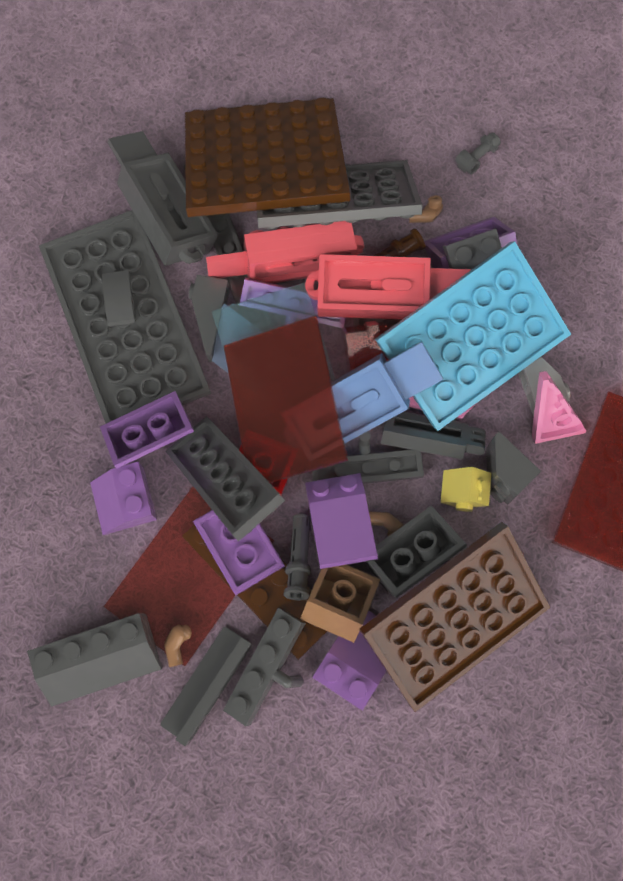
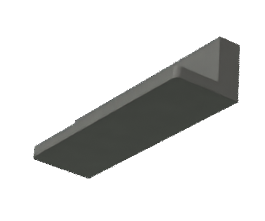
[161,627,253,746]

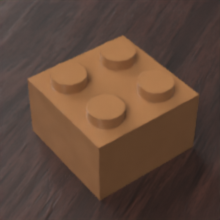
[300,565,380,643]

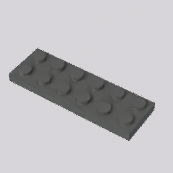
[165,416,285,542]

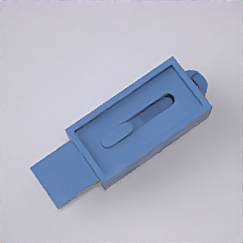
[282,341,443,462]

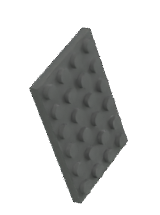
[257,160,422,230]

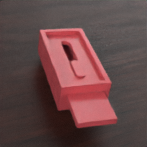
[206,221,365,283]
[305,254,471,319]

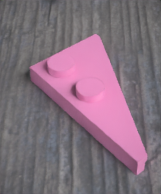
[532,371,586,444]

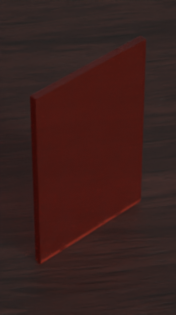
[224,316,348,483]
[104,486,275,666]

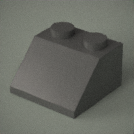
[486,432,541,505]

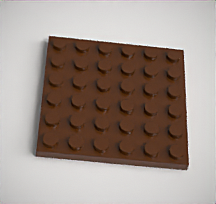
[185,97,350,217]

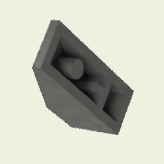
[189,275,230,363]

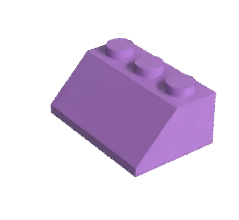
[424,217,517,269]
[100,391,194,469]

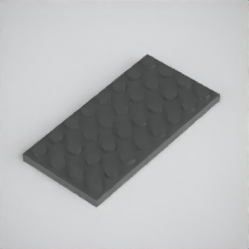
[39,210,212,423]

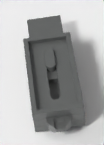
[108,131,218,266]

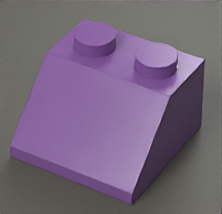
[90,462,157,535]

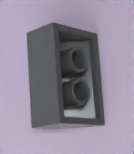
[366,506,467,598]

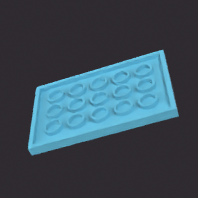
[375,241,571,431]

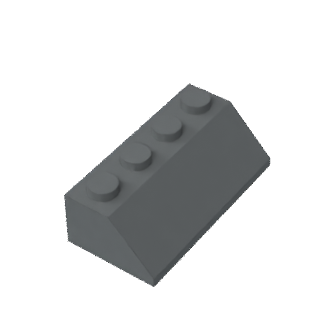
[27,613,162,707]

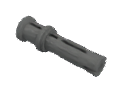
[284,514,311,601]

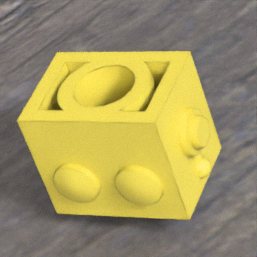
[441,467,492,512]

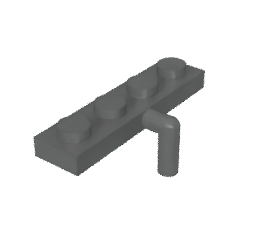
[311,431,424,484]
[223,608,306,726]

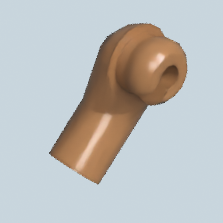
[409,195,443,223]
[369,511,404,537]
[164,625,192,668]

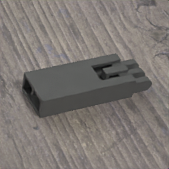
[381,412,486,459]

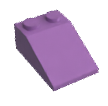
[305,473,378,569]
[312,611,386,711]

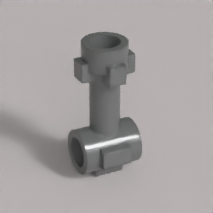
[455,132,501,175]

